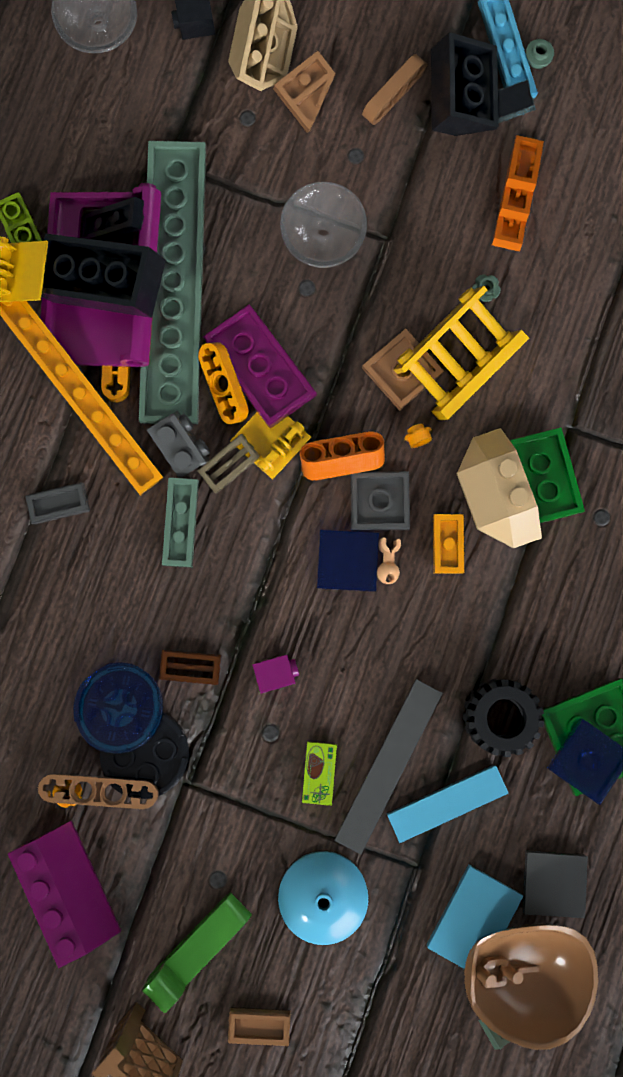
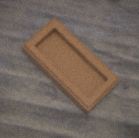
[228,1008,291,1046]

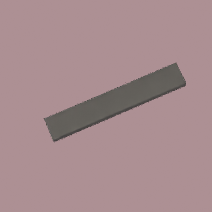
[334,679,443,855]

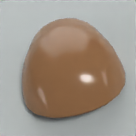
[464,923,598,1050]

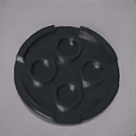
[99,708,189,799]

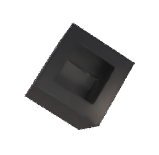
[171,0,215,40]

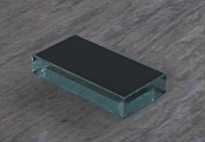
[498,79,536,123]

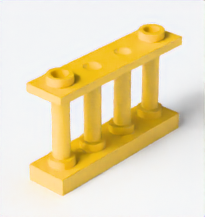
[393,286,529,420]

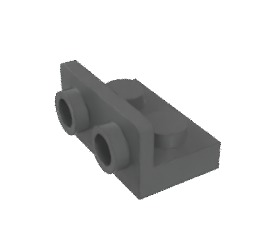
[147,410,210,478]

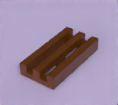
[159,650,222,685]

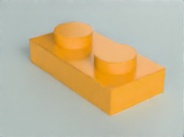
[433,514,464,574]

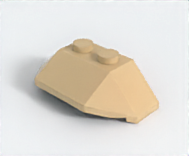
[228,0,297,91]
[457,428,542,548]

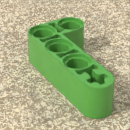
[142,892,252,1013]

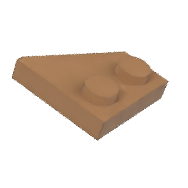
[273,51,335,133]

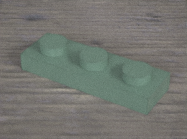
[162,478,199,568]

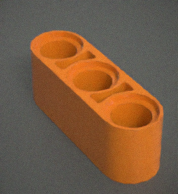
[300,431,385,480]

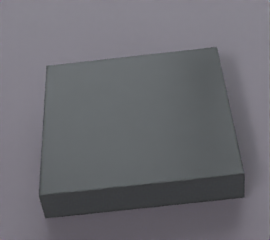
[350,471,410,531]
[523,850,588,918]

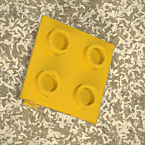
[0,236,48,302]
[230,412,312,480]

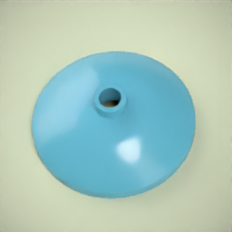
[278,851,368,945]

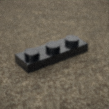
[81,197,144,241]

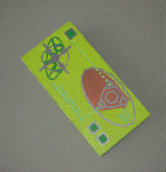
[302,741,337,806]

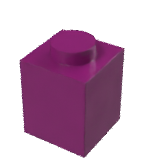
[253,654,300,694]

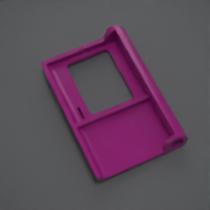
[40,183,162,367]

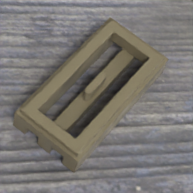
[197,434,260,493]

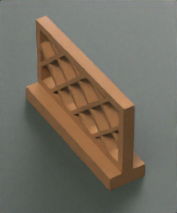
[92,1002,183,1077]

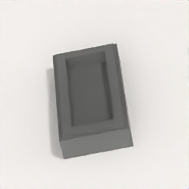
[25,482,90,525]

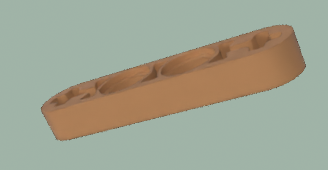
[38,774,159,809]

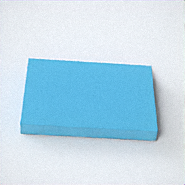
[426,864,523,969]

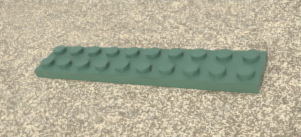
[139,141,206,424]

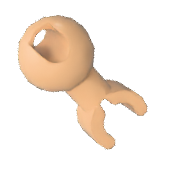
[376,537,401,584]

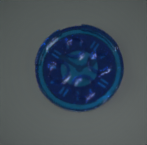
[73,662,163,754]

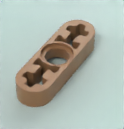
[362,54,427,125]

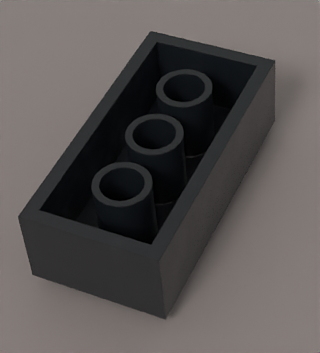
[41,233,166,318]

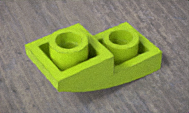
[0,192,43,243]

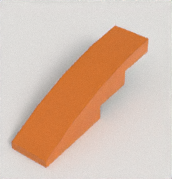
[492,135,544,252]

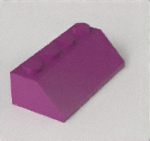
[8,820,121,968]

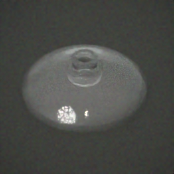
[51,0,137,53]
[280,182,367,268]

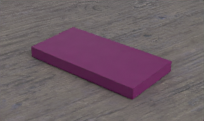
[203,304,317,429]

